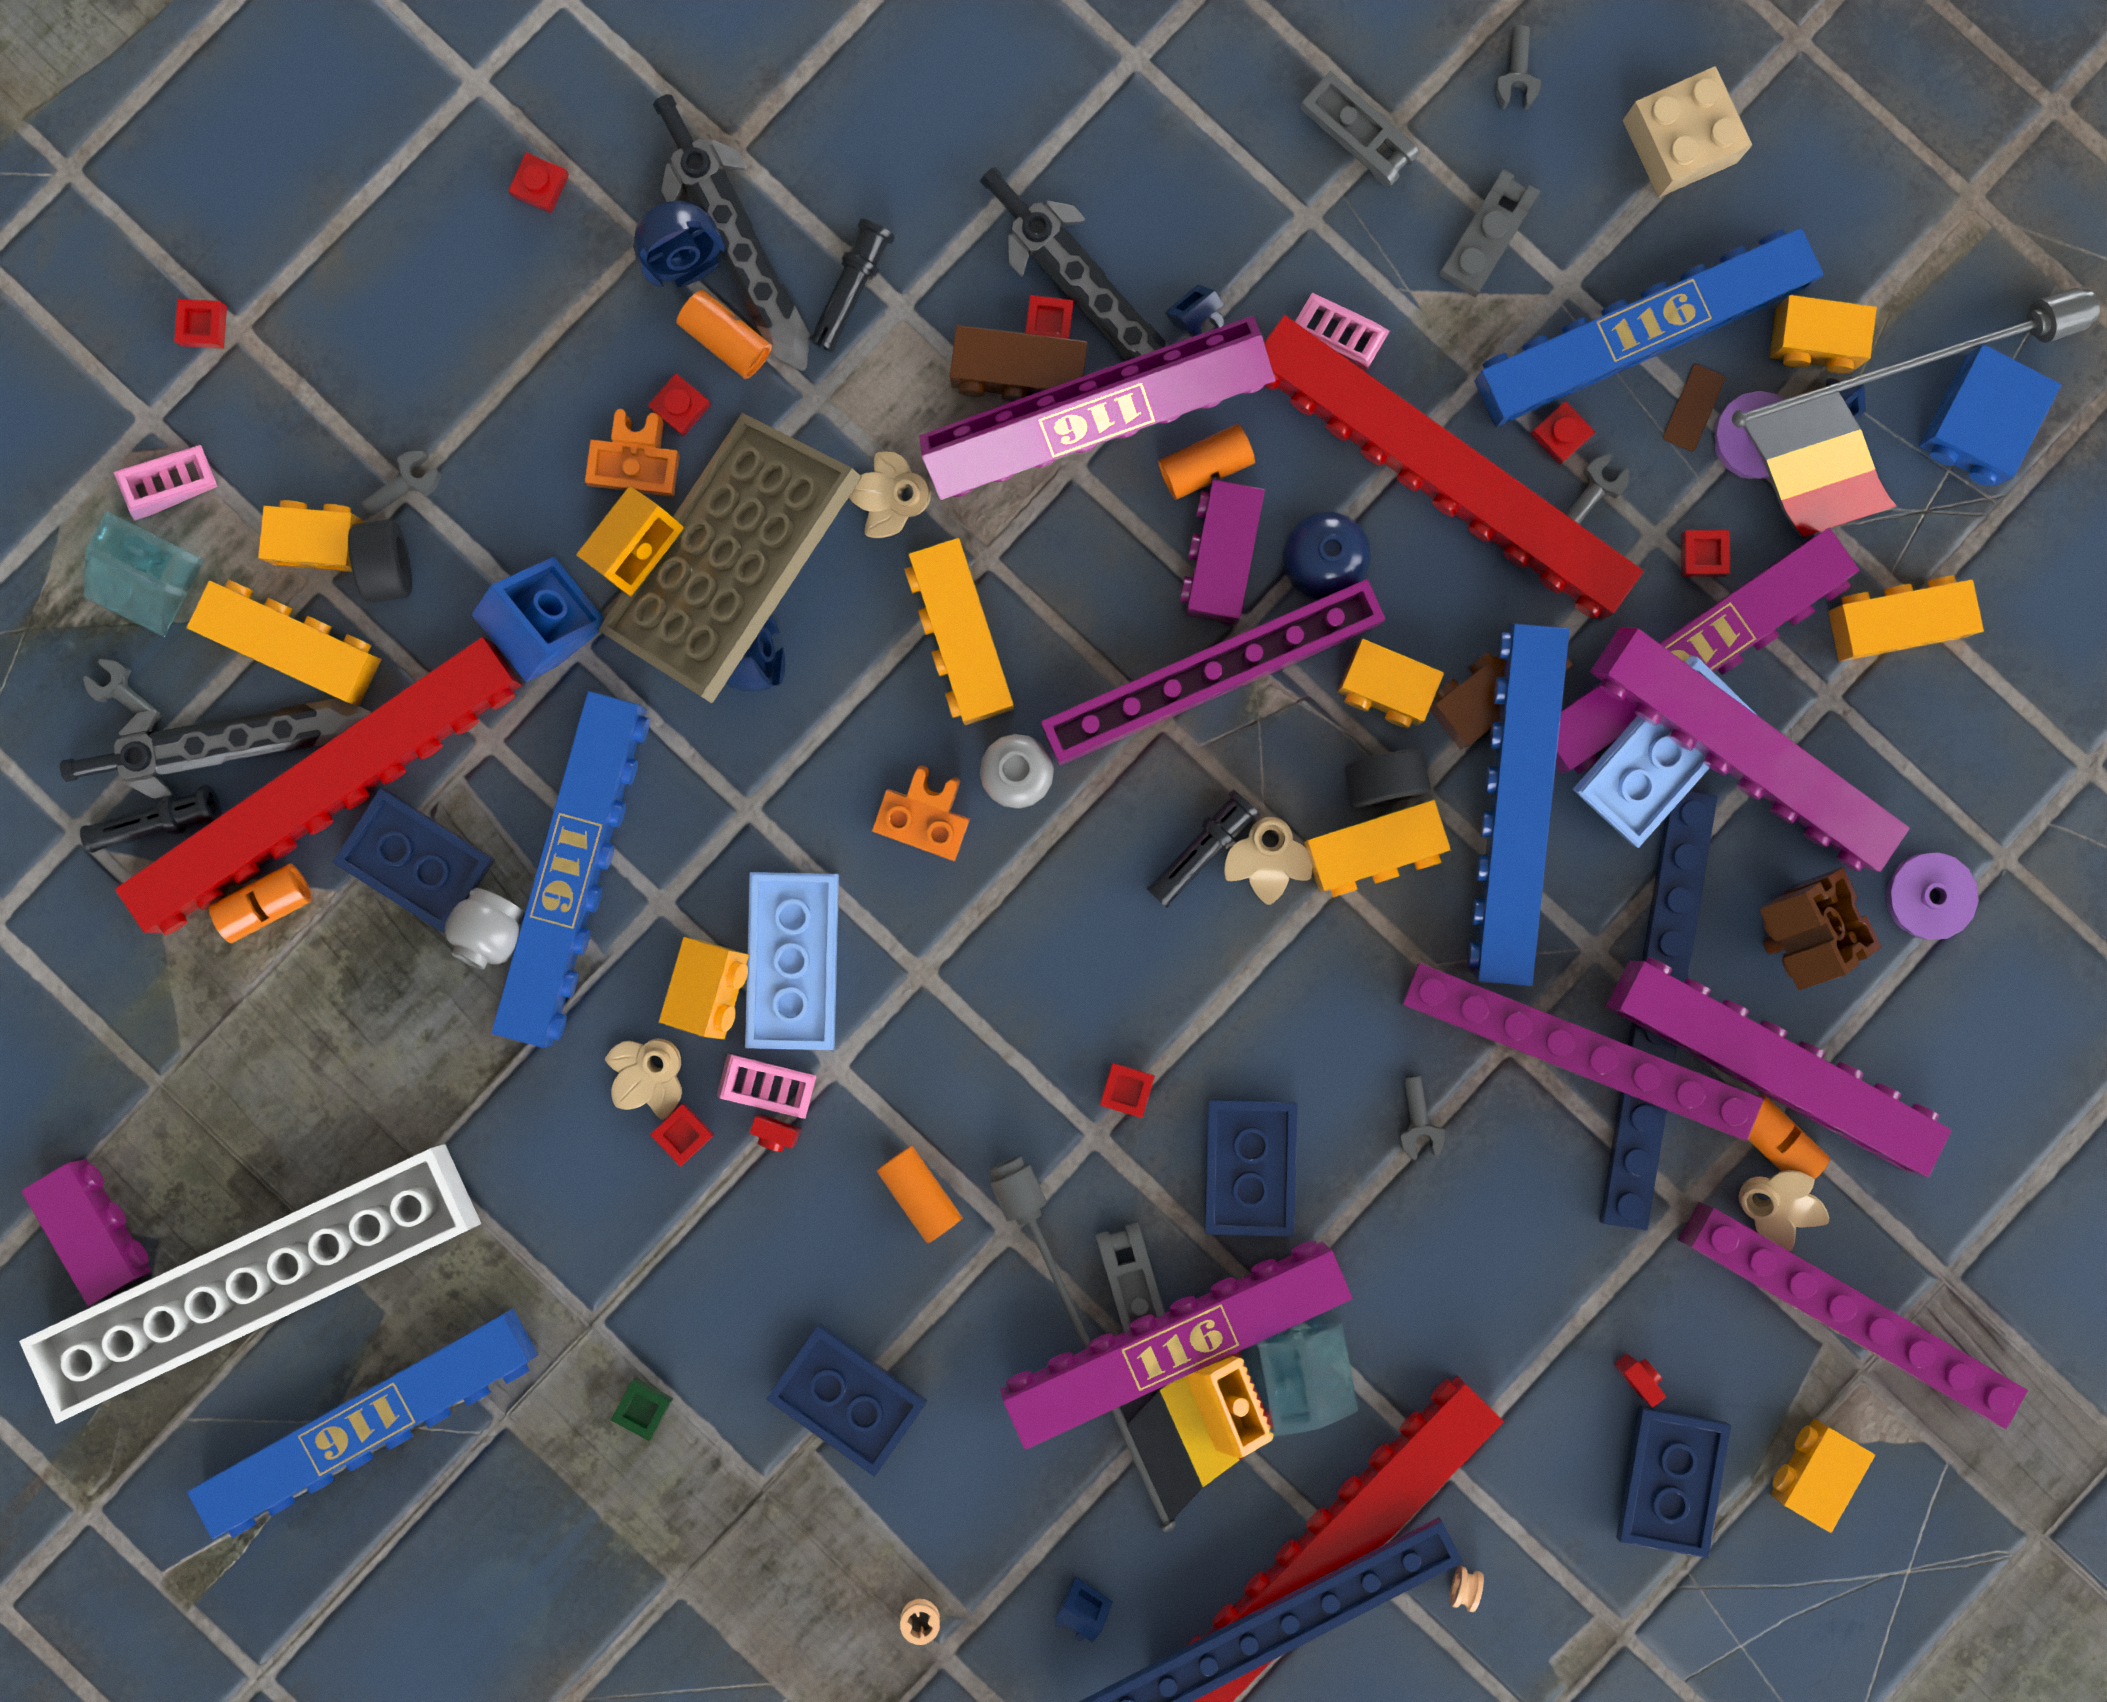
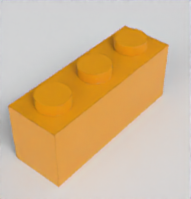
[1828,575,1984,662]
[1303,800,1451,897]

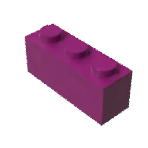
[1180,480,1265,625]
[21,1159,152,1306]

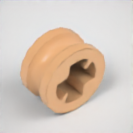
[1449,1566,1484,1613]
[900,1599,940,1645]

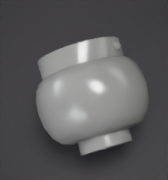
[979,734,1054,809]
[445,888,525,970]

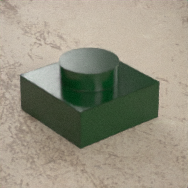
[611,1378,674,1441]

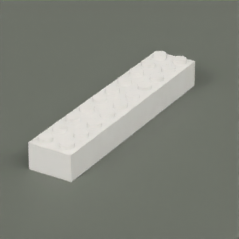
[19,1144,481,1424]

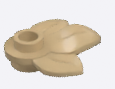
[849,451,931,538]
[1224,817,1312,905]
[605,1039,682,1120]
[1739,1170,1830,1251]

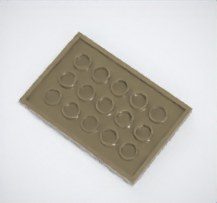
[598,413,862,704]

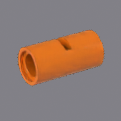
[676,289,772,379]
[1158,423,1255,500]
[209,863,312,943]
[1748,1094,1830,1179]
[876,1145,963,1244]

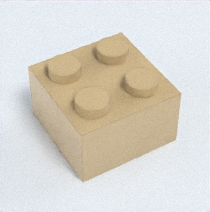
[1623,66,1752,198]

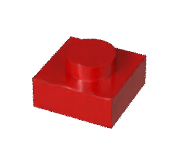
[508,152,569,214]
[1025,295,1074,339]
[174,299,227,349]
[648,373,712,437]
[1531,401,1595,465]
[1681,530,1730,577]
[1099,1062,1155,1118]
[650,1103,715,1167]
[749,1114,802,1152]
[1613,1354,1667,1407]

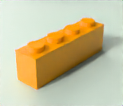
[904,538,1014,726]
[186,579,382,706]

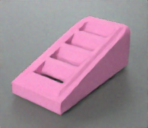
[1295,293,1390,372]
[114,445,218,521]
[717,1053,816,1119]

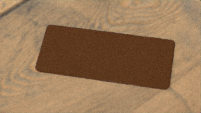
[1663,364,1726,452]

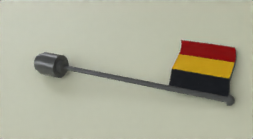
[1732,288,2100,537]
[989,1155,1272,1532]

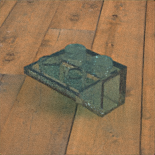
[84,511,205,637]
[1255,1322,1358,1437]

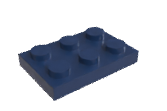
[332,788,495,933]
[1204,1099,1297,1237]
[766,1323,927,1477]
[1616,1406,1731,1559]

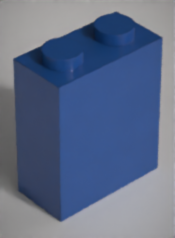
[1919,344,2062,486]

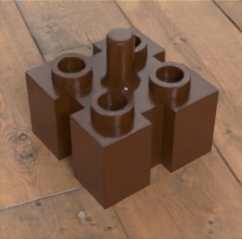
[1759,867,1882,991]

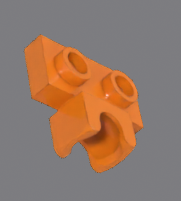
[585,409,680,497]
[872,766,971,861]

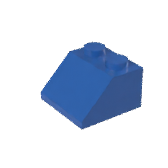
[471,557,605,682]

